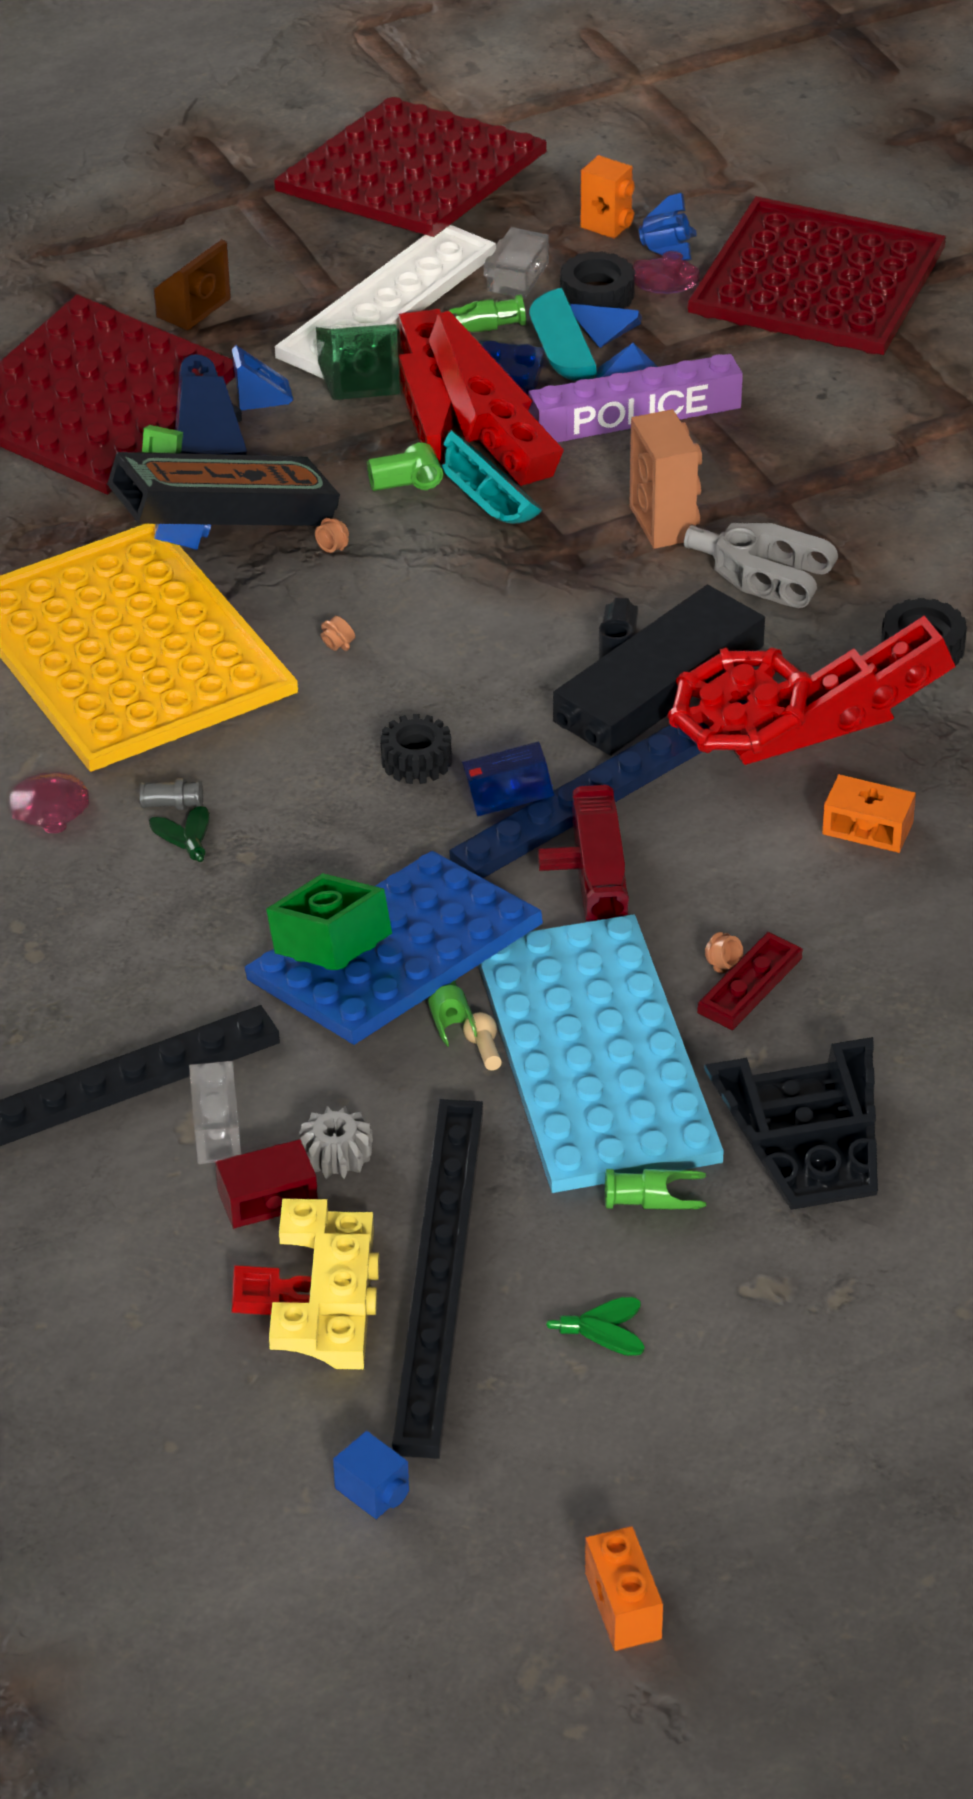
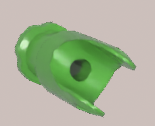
[449,294,526,332]
[428,980,477,1047]
[605,1169,706,1210]

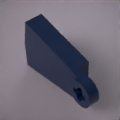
[175,355,247,455]

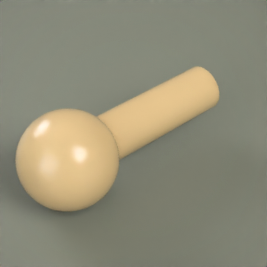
[463,1012,502,1071]

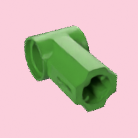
[367,443,443,491]

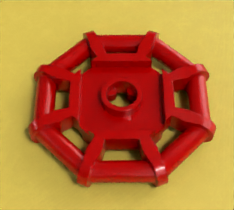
[668,647,813,754]

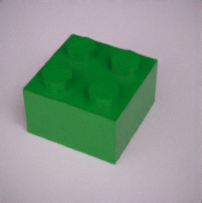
[266,873,392,970]

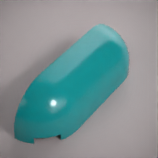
[529,288,597,381]
[442,430,543,524]

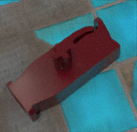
[538,785,629,922]

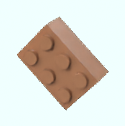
[630,409,702,549]

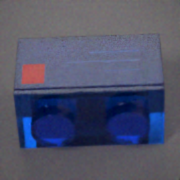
[462,741,555,817]

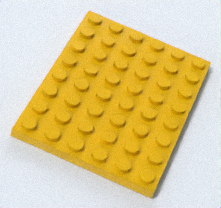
[0,524,298,772]

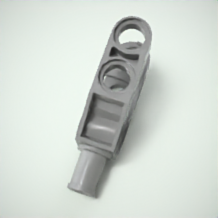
[684,523,838,608]

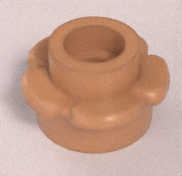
[315,518,349,553]
[321,616,355,651]
[705,932,743,973]

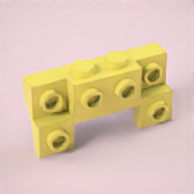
[269,1199,379,1370]

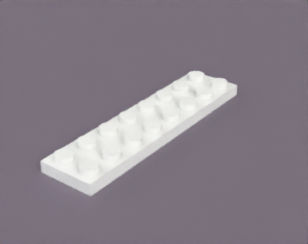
[275,225,496,381]

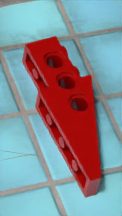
[399,309,456,463]
[429,311,564,486]
[729,616,956,765]

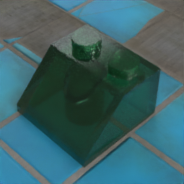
[316,322,400,400]

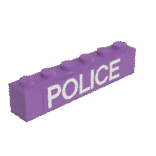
[529,354,743,442]

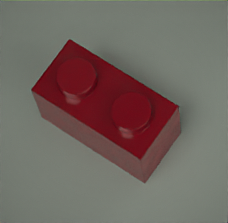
[215,1139,318,1229]

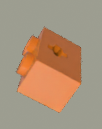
[581,155,635,239]
[822,774,916,853]
[585,1526,663,1651]

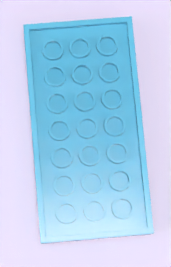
[478,914,724,1193]

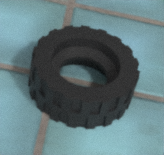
[560,251,635,309]
[881,598,967,666]

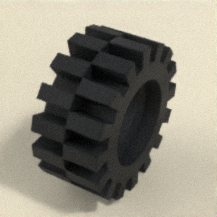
[380,714,452,784]

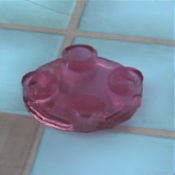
[633,251,700,294]
[10,772,90,834]

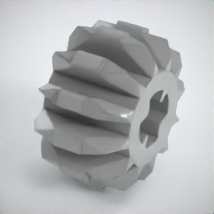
[299,1106,373,1179]

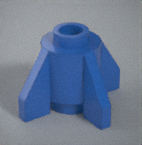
[639,193,697,262]

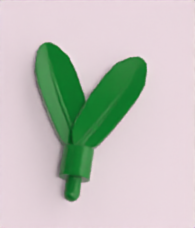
[546,1297,645,1356]

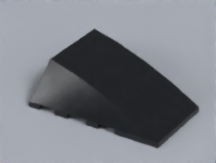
[704,1037,878,1210]

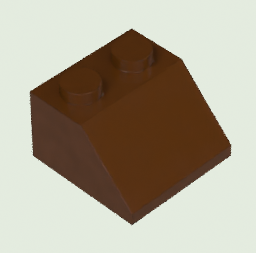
[154,239,231,330]

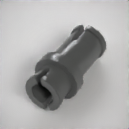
[140,778,203,810]

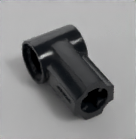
[599,597,638,659]

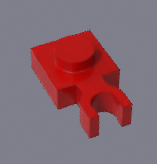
[231,1265,311,1315]

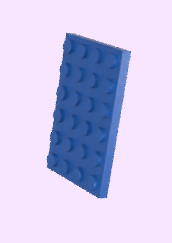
[245,851,543,1045]

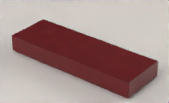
[697,932,803,1031]

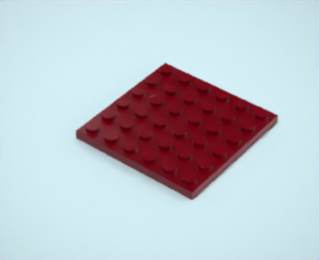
[274,97,547,237]
[688,196,946,355]
[0,294,235,495]

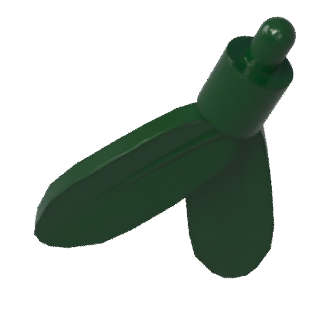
[149,806,210,862]

